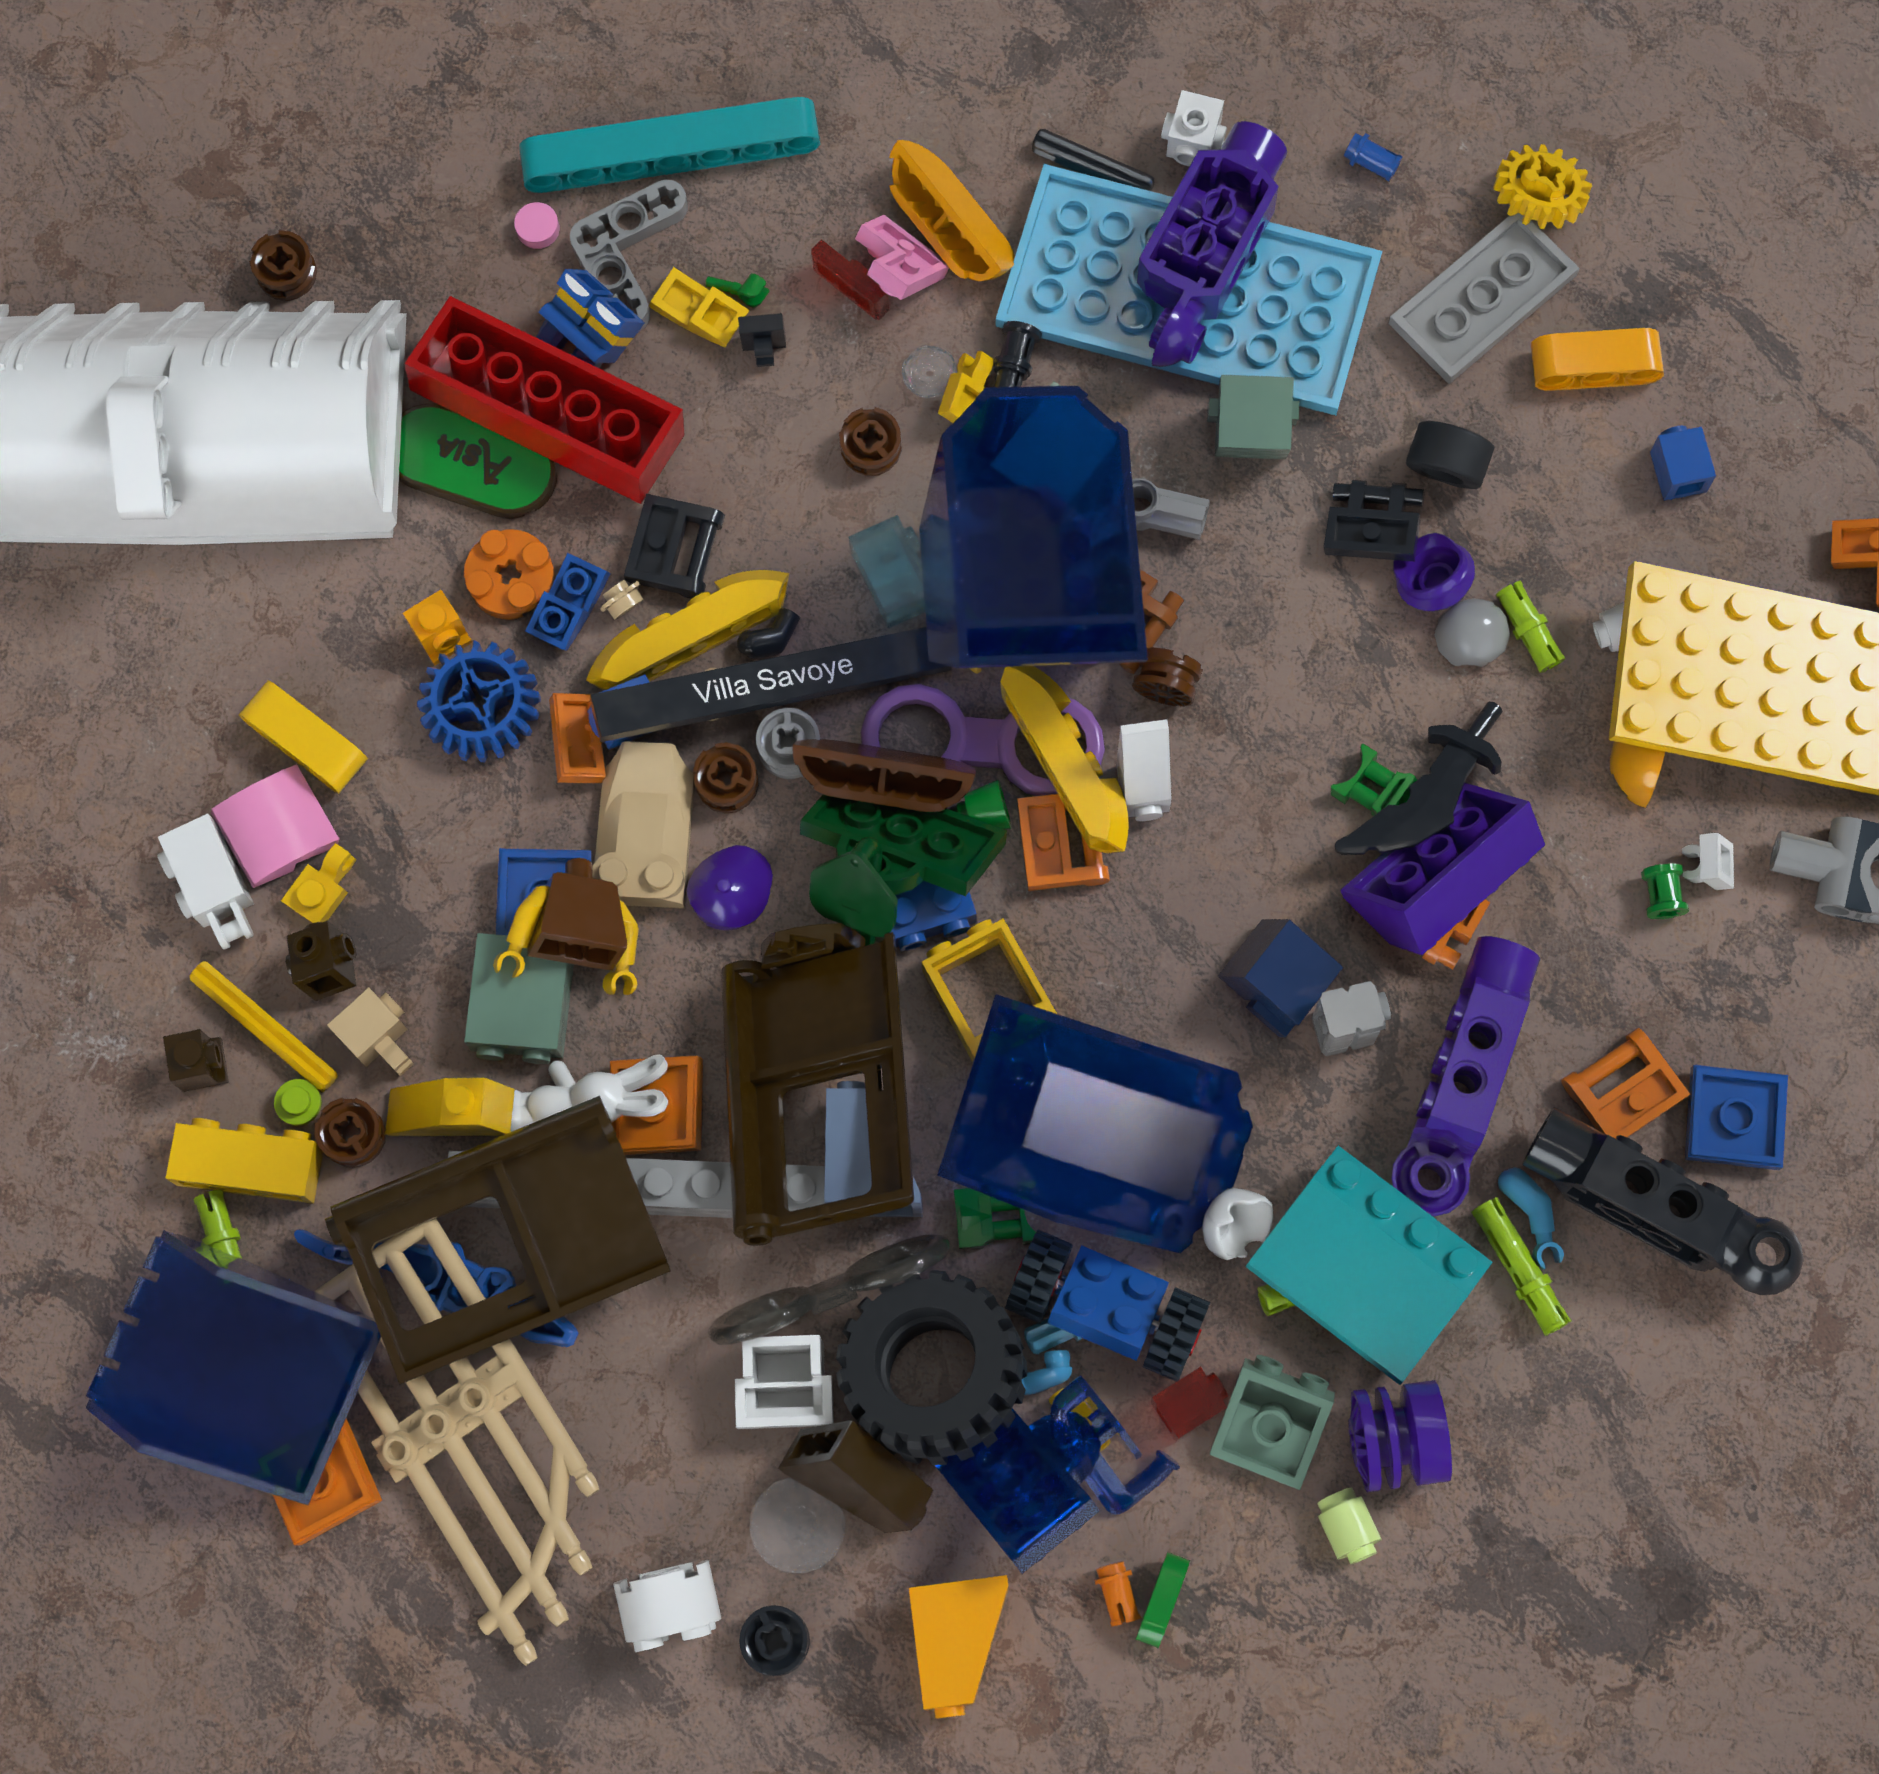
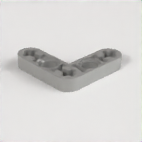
[570,179,688,332]

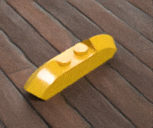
[586,570,789,691]
[1000,657,1129,853]

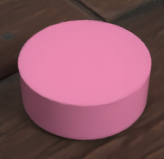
[514,202,560,249]

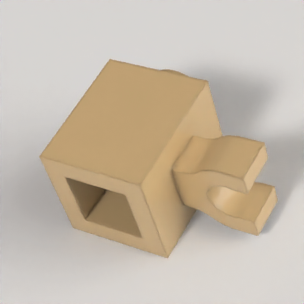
[327,987,414,1076]

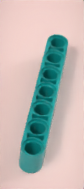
[519,97,820,193]

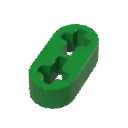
[1136,1551,1190,1648]

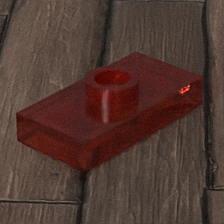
[811,239,889,320]

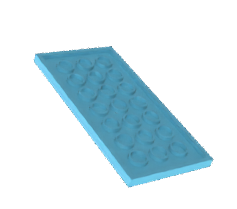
[995,164,1382,416]

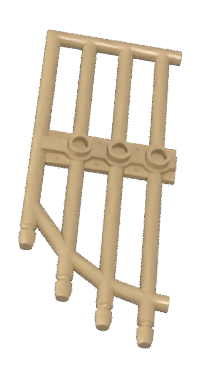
[290,1219,600,1666]

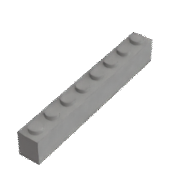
[448,1151,825,1218]

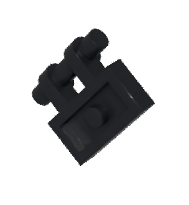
[1323,480,1425,562]

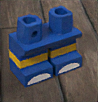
[536,269,645,368]

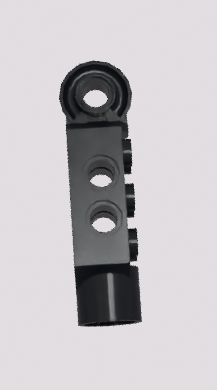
[1522,1107,1804,1295]

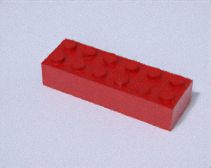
[404,296,685,504]

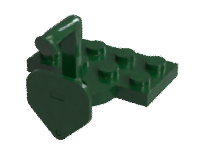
[800,794,1007,946]

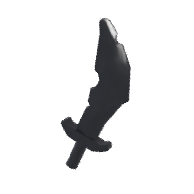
[1335,701,1503,855]

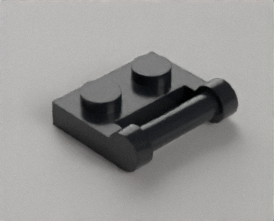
[624,493,725,599]

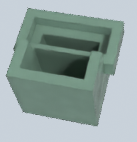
[1207,375,1299,459]

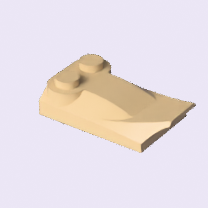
[593,741,694,909]

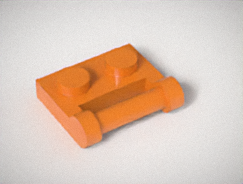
[1017,794,1110,891]
[1561,1028,1690,1138]

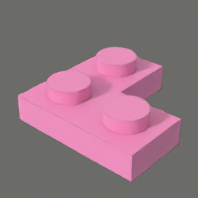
[855,215,949,300]

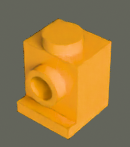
[403,590,473,666]

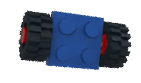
[1005,1229,1210,1382]

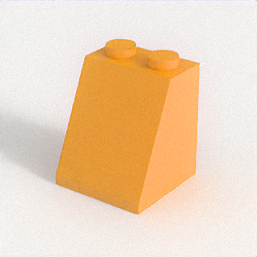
[909,1575,1008,1719]

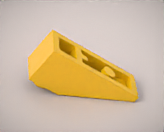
[385,1078,515,1136]

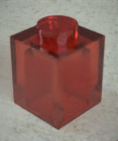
[1150,1366,1228,1443]

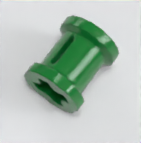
[1641,863,1689,919]

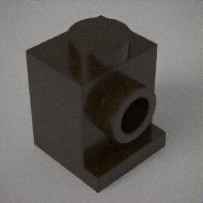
[163,1029,229,1092]

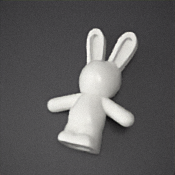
[510,1054,668,1132]

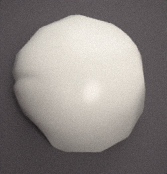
[1202,1188,1273,1260]

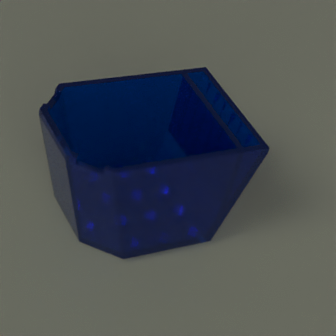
[919,386,1148,668]

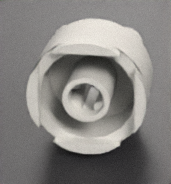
[613,1560,721,1652]

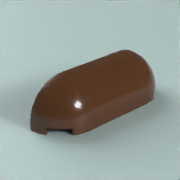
[793,739,976,812]

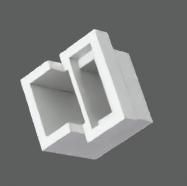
[735,1335,834,1429]

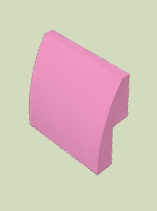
[211,764,339,888]

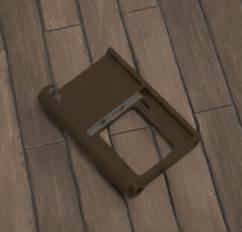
[721,932,914,1246]
[325,1095,671,1385]

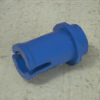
[1344,133,1403,182]

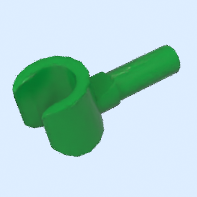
[705,273,770,308]

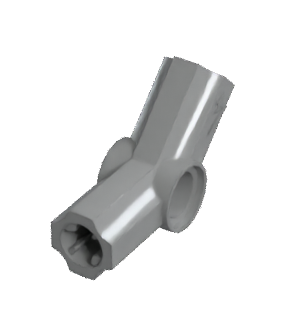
[1071,478,1210,555]

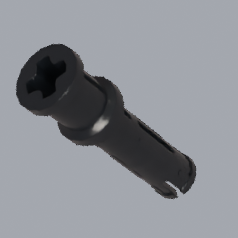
[976,321,1042,457]

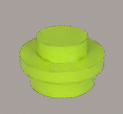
[274,1079,322,1126]

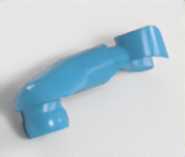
[1498,1167,1564,1269]
[968,1350,1073,1395]

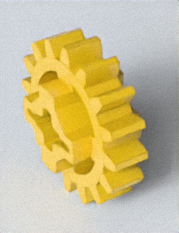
[1493,144,1592,229]

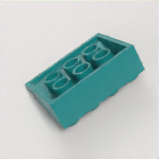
[1245,1145,1493,1385]

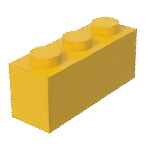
[165,1118,323,1204]

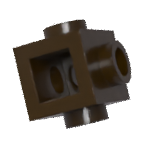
[285,920,357,1001]

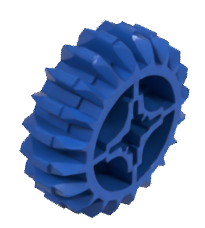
[417,640,541,763]

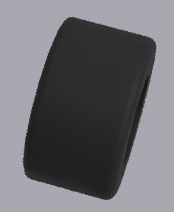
[1406,420,1495,489]

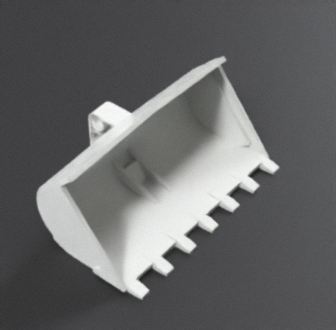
[0,300,407,545]

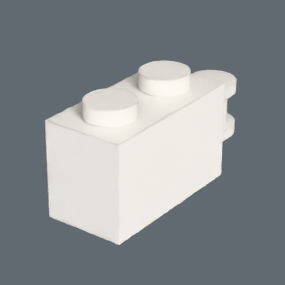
[157,814,254,950]

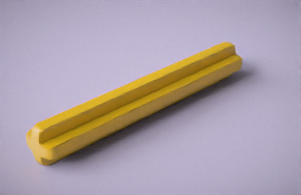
[189,961,338,1092]

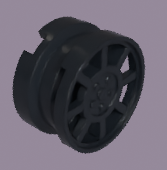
[739,1605,810,1676]

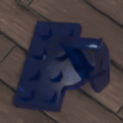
[935,1375,1180,1574]

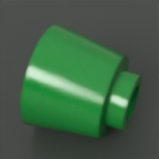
[957,780,1012,830]

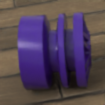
[1348,1380,1452,1492]

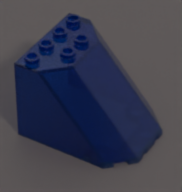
[937,994,1253,1253]

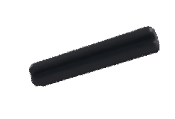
[1032,129,1154,191]

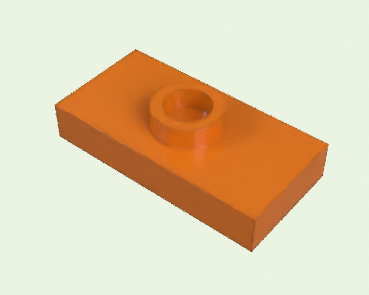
[549,693,606,783]

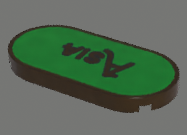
[399,403,557,519]

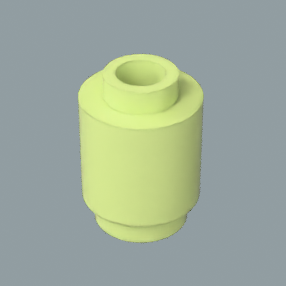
[1317,1487,1382,1564]

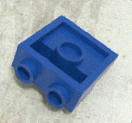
[891,881,977,951]

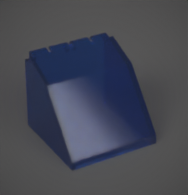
[86,1230,381,1505]

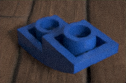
[525,553,611,651]

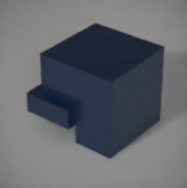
[1218,919,1343,1037]

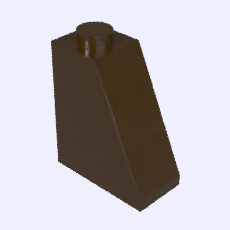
[778,1420,934,1533]

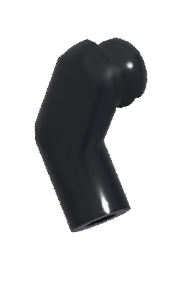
[737,608,800,659]

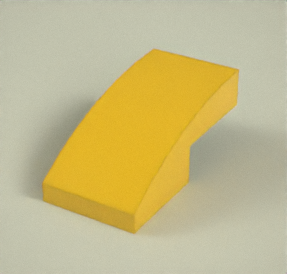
[649,267,749,348]

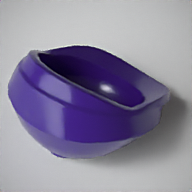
[1393,533,1475,612]
[687,845,773,931]

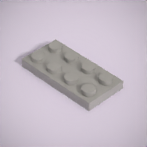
[1388,213,1580,384]

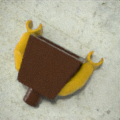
[493,858,639,995]

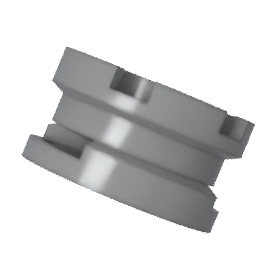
[756,708,820,779]

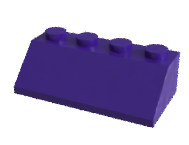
[1340,783,1545,956]

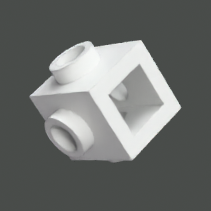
[1161,90,1227,166]

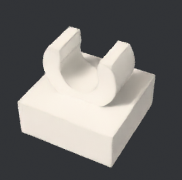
[1682,833,1734,890]

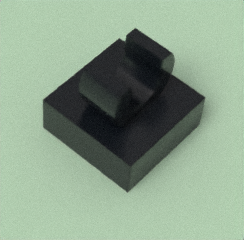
[738,313,786,367]

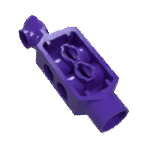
[1137,121,1287,367]
[1391,936,1540,1217]

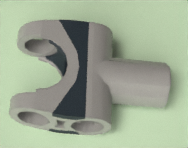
[1770,817,1879,924]

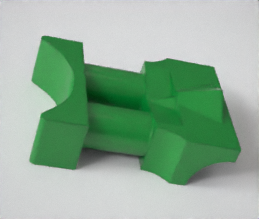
[1331,744,1417,816]
[954,1182,1036,1250]

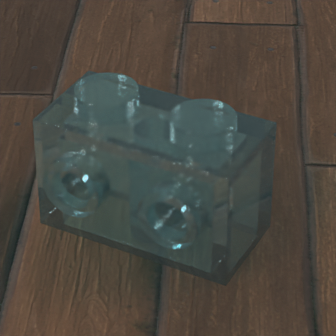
[848,515,941,629]

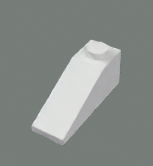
[1116,719,1171,821]

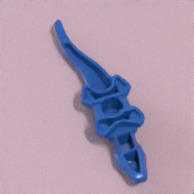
[294,1229,579,1347]

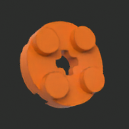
[464,529,555,620]

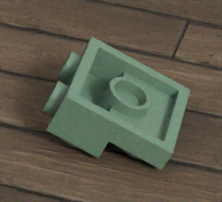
[1209,1355,1335,1490]

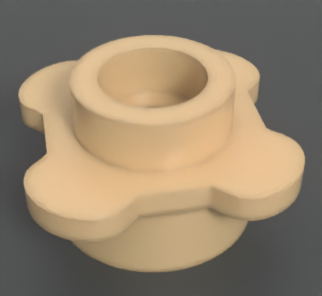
[600,580,644,620]

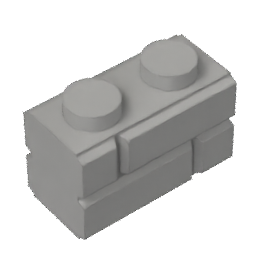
[1312,981,1391,1057]

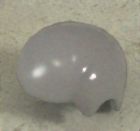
[1434,598,1510,667]

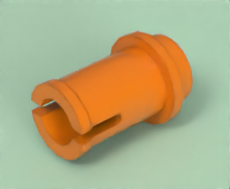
[1094,1561,1141,1627]

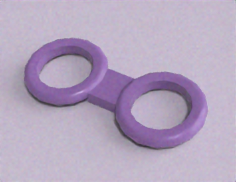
[860,684,1105,796]

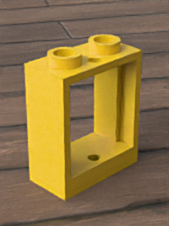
[922,918,1057,1067]

